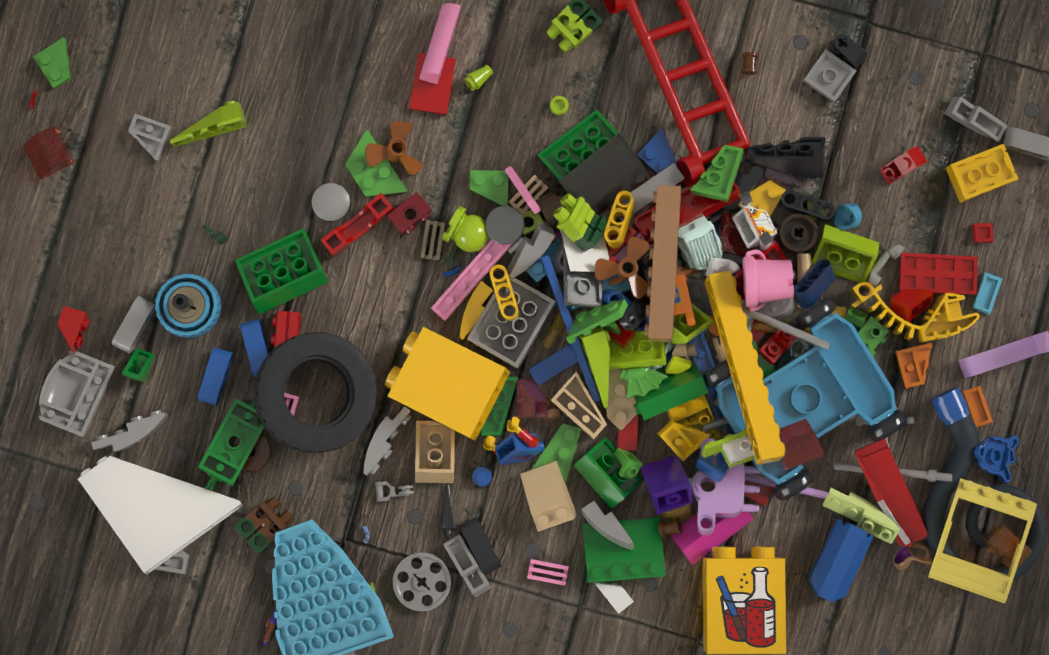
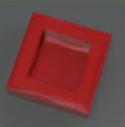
[972,223,994,243]

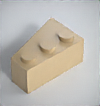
[550,371,607,439]

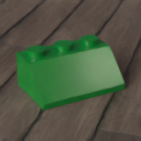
[573,437,643,509]

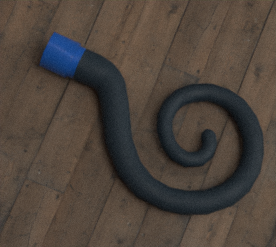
[923,387,1046,581]

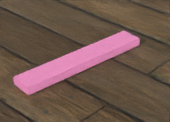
[431,239,515,321]

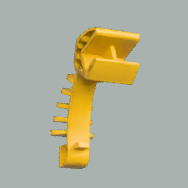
[850,282,980,343]

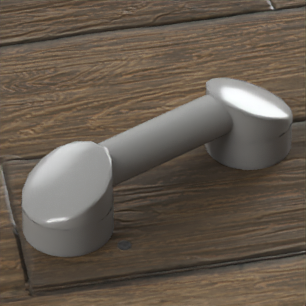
[867,244,904,288]

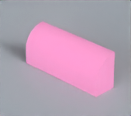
[419,3,461,85]

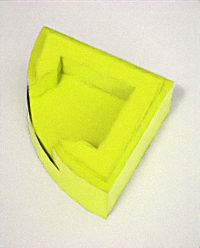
[665,355,691,374]

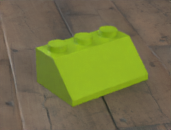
[811,224,879,283]

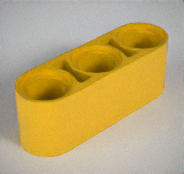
[604,191,635,248]
[490,265,519,321]

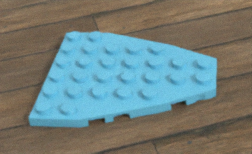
[272,519,394,655]

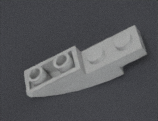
[364,406,411,476]
[91,410,168,452]

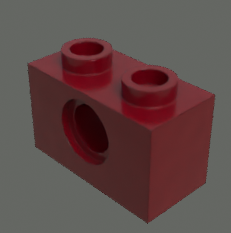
[387,192,432,235]

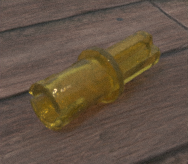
[541,312,564,350]

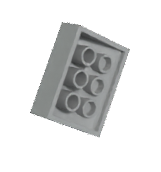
[467,274,556,370]

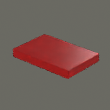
[409,53,456,115]

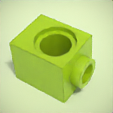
[521,210,544,236]

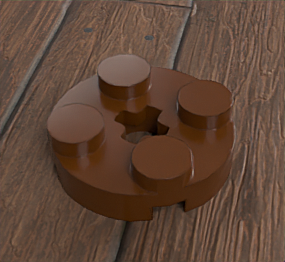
[232,434,271,471]

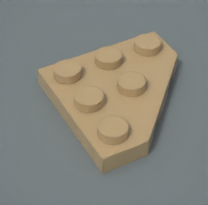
[606,368,637,431]

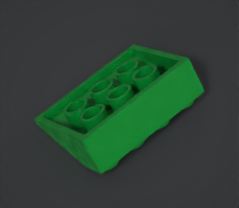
[537,109,634,199]
[235,228,329,315]
[582,517,666,583]

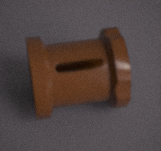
[741,52,759,75]
[658,517,683,539]

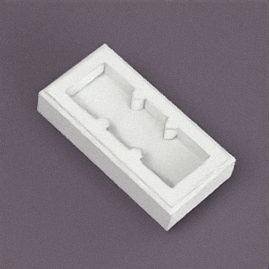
[722,435,754,464]

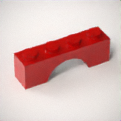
[321,193,394,258]

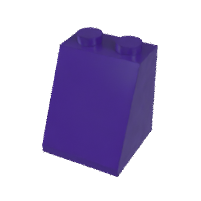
[640,455,694,515]

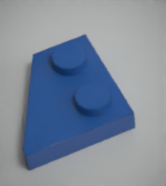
[636,129,677,174]

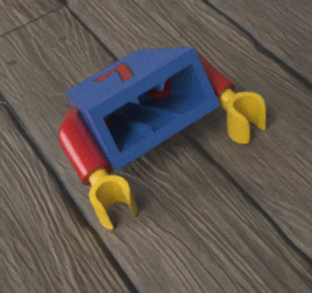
[483,417,544,465]

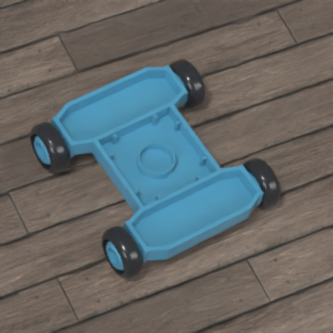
[702,297,907,501]

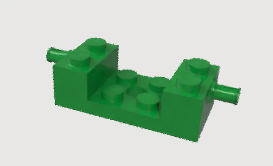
[198,398,264,491]

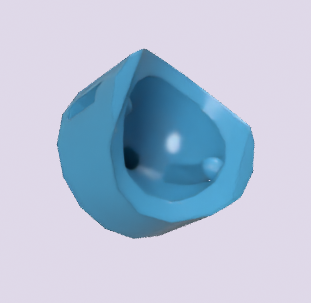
[834,203,862,230]

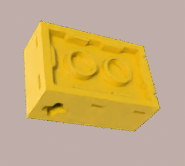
[946,144,1018,203]

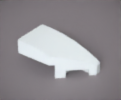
[595,582,634,614]

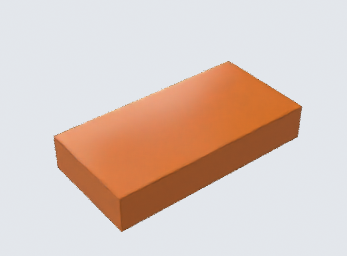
[961,386,993,427]

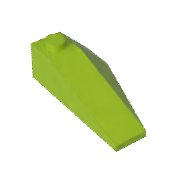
[170,101,247,147]
[578,325,611,408]

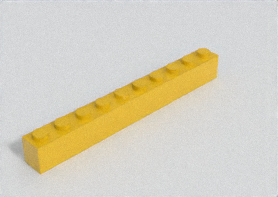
[704,271,785,465]

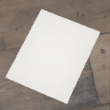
[561,229,609,272]

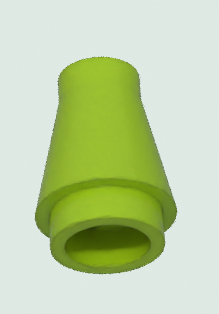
[464,65,493,91]

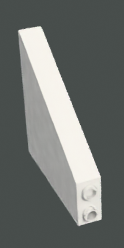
[78,456,243,575]

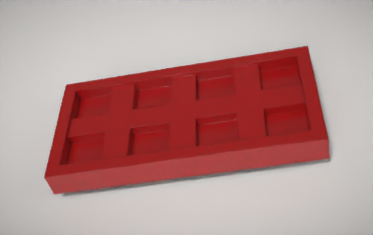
[899,252,978,295]

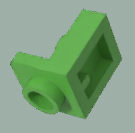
[614,448,643,480]

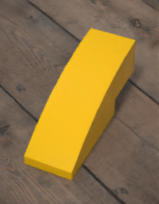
[460,281,493,341]

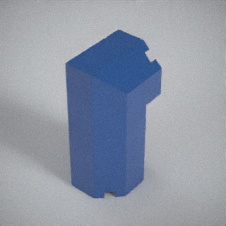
[806,518,873,602]

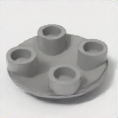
[312,183,350,221]

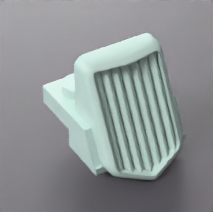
[678,216,724,270]

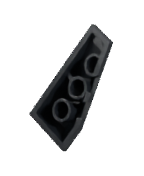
[745,137,825,179]

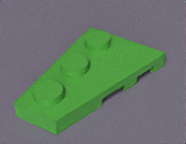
[532,423,581,484]

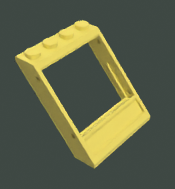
[928,478,1037,603]

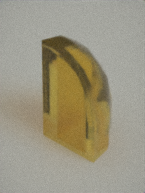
[661,504,693,521]

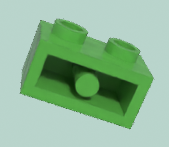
[857,316,889,356]

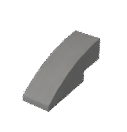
[944,96,1008,142]
[508,223,555,278]
[581,501,634,550]
[443,534,492,598]

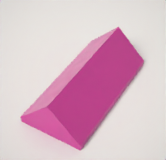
[670,512,753,565]

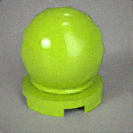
[442,206,490,253]

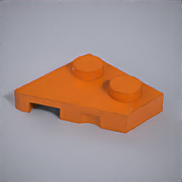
[895,343,932,389]

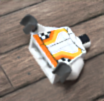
[732,191,778,250]

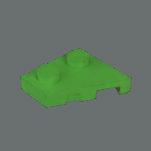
[33,37,71,89]
[470,170,508,206]

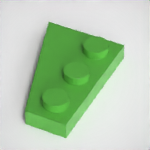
[690,145,744,202]
[566,299,628,344]

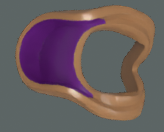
[893,541,933,570]

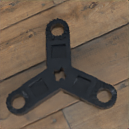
[619,260,650,331]

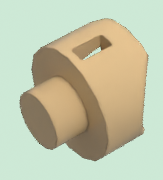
[672,342,697,360]

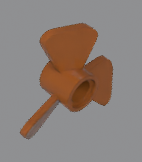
[365,121,423,176]
[595,237,650,298]

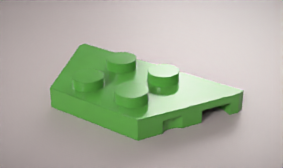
[345,130,408,198]

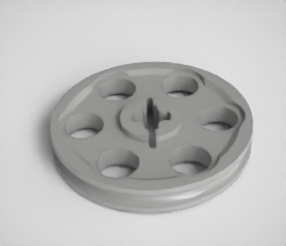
[393,552,451,611]

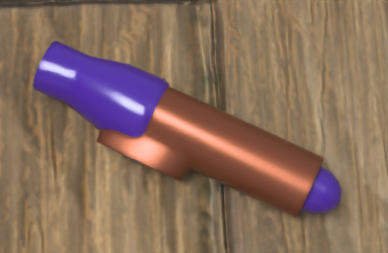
[262,608,277,645]

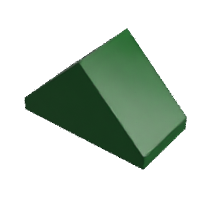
[122,348,155,382]

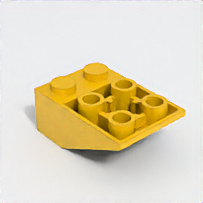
[667,395,722,451]

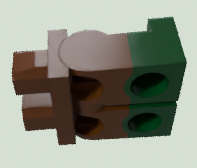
[234,497,293,554]

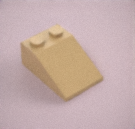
[415,421,455,483]
[520,461,577,532]

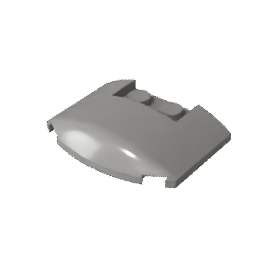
[39,351,115,437]

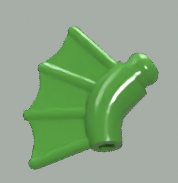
[620,367,668,398]

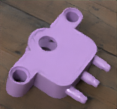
[692,438,760,536]

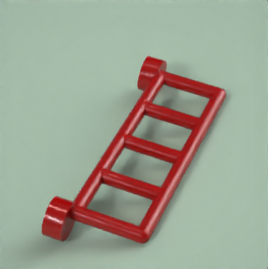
[603,0,750,187]

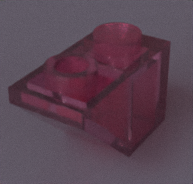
[517,380,547,419]

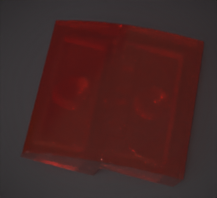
[720,211,756,257]

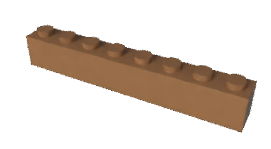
[645,185,681,342]

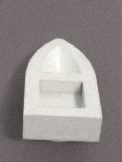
[705,258,741,276]

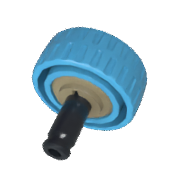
[155,273,222,338]

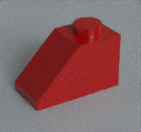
[890,289,934,322]

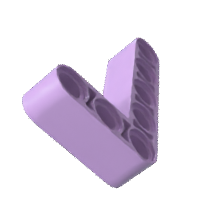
[958,331,1049,379]

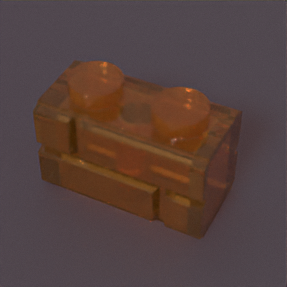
[984,524,1032,568]

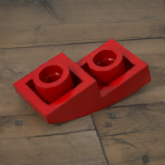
[757,322,797,365]

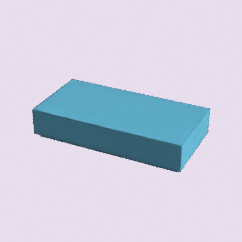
[971,272,1002,315]

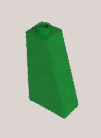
[633,361,709,420]

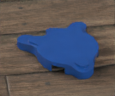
[974,435,1019,483]

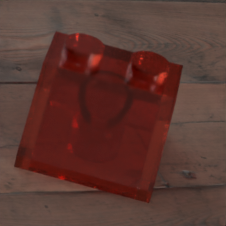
[24,126,75,180]
[779,419,824,470]

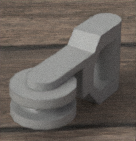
[375,481,414,502]

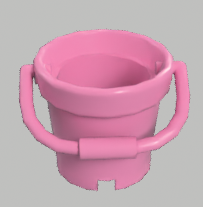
[743,250,794,312]

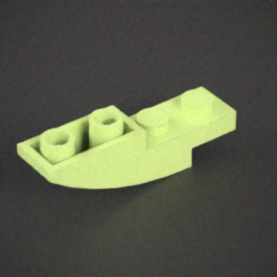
[822,488,900,544]

